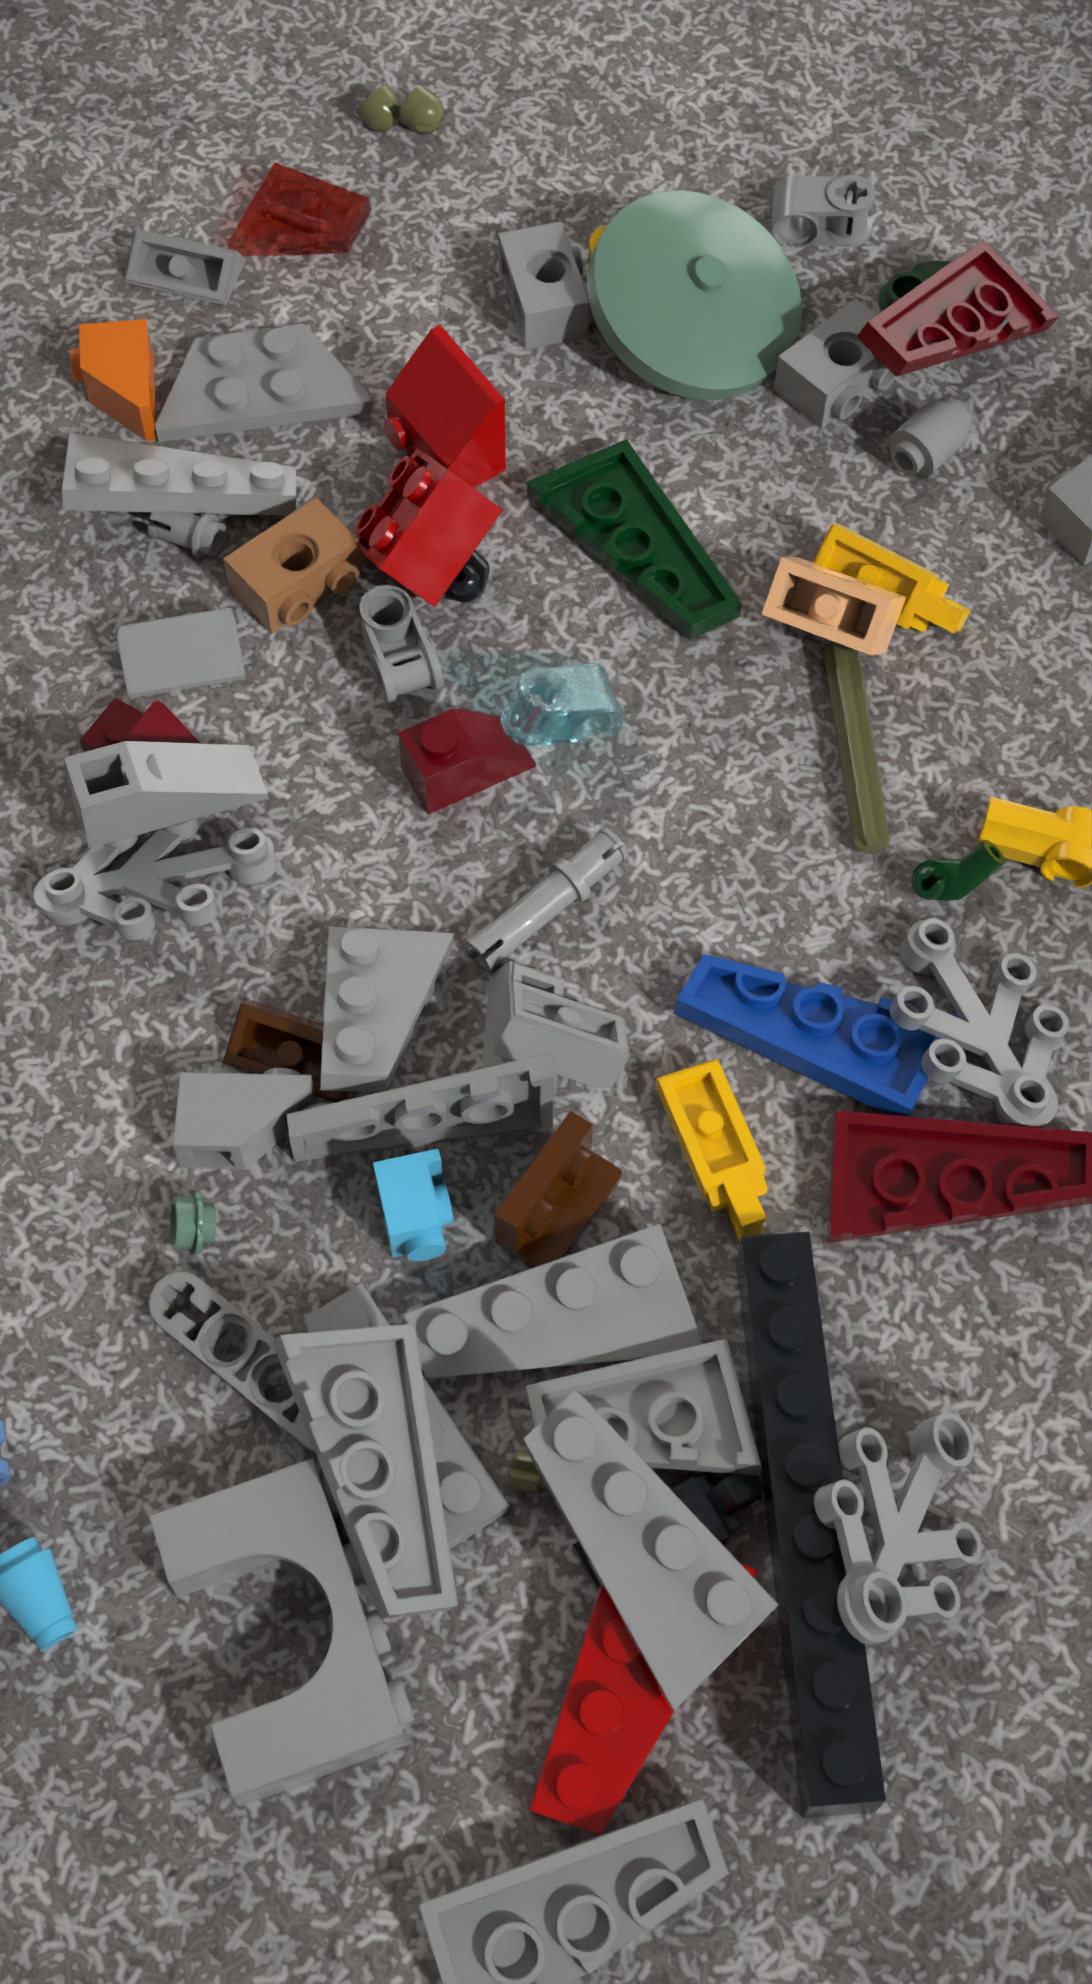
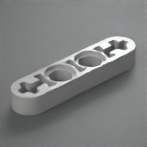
[149,1271,316,1454]

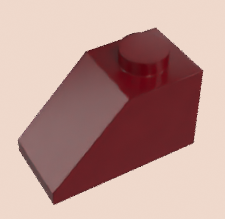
[398,709,536,815]

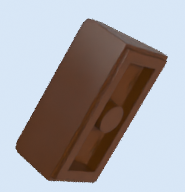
[222,1000,347,1103]

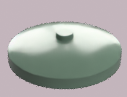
[587,190,802,400]

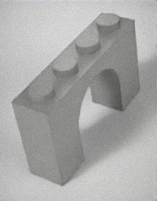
[149,1458,415,1807]

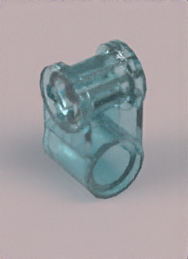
[501,663,625,747]

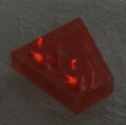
[227,162,372,256]

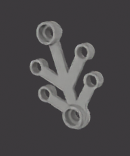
[34,819,277,940]
[890,918,1069,1128]
[814,1412,982,1645]

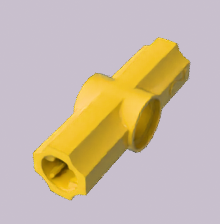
[977,797,1092,888]

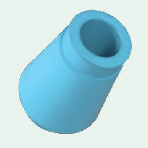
[0,1537,79,1652]

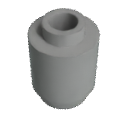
[889,397,972,479]

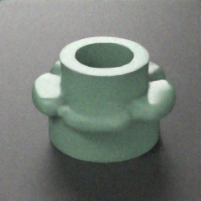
[170,1190,216,1255]

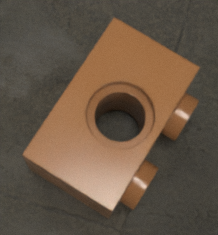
[223,497,363,634]

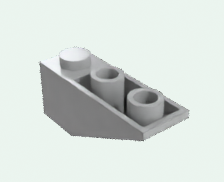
[64,741,268,849]

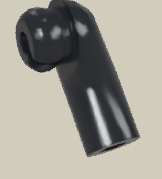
[448,549,490,603]

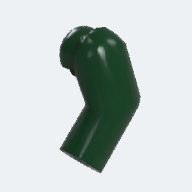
[911,840,1005,901]

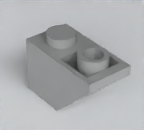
[173,1066,316,1170]

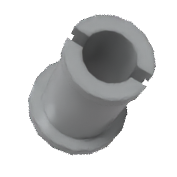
[148,511,227,559]

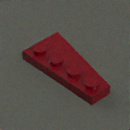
[827,1110,1092,1243]

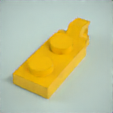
[813,523,971,633]
[656,1058,768,1241]

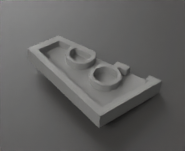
[320,927,455,1093]

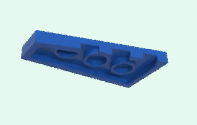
[673,954,960,1117]

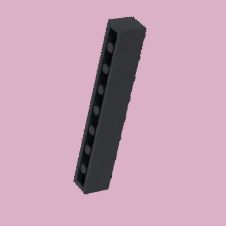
[736,1231,886,1818]

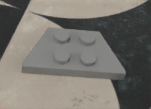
[155,323,372,442]

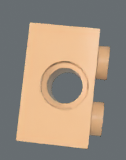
[761,557,906,656]

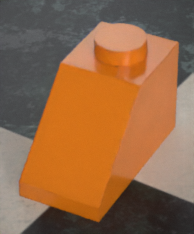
[70,319,157,441]

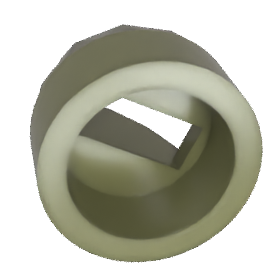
[355,84,402,132]
[399,85,444,134]

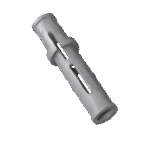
[463,827,628,973]

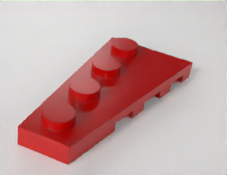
[528,1564,758,1835]

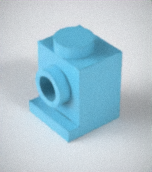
[373,1148,454,1261]

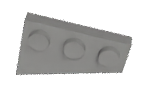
[526,1339,762,1476]

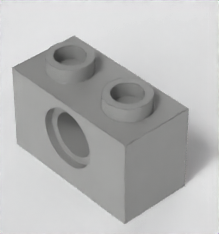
[498,221,593,350]
[774,298,896,429]

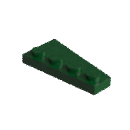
[527,439,742,640]

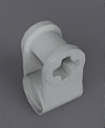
[771,174,876,247]
[359,585,444,705]

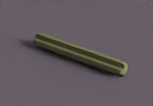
[823,642,890,854]

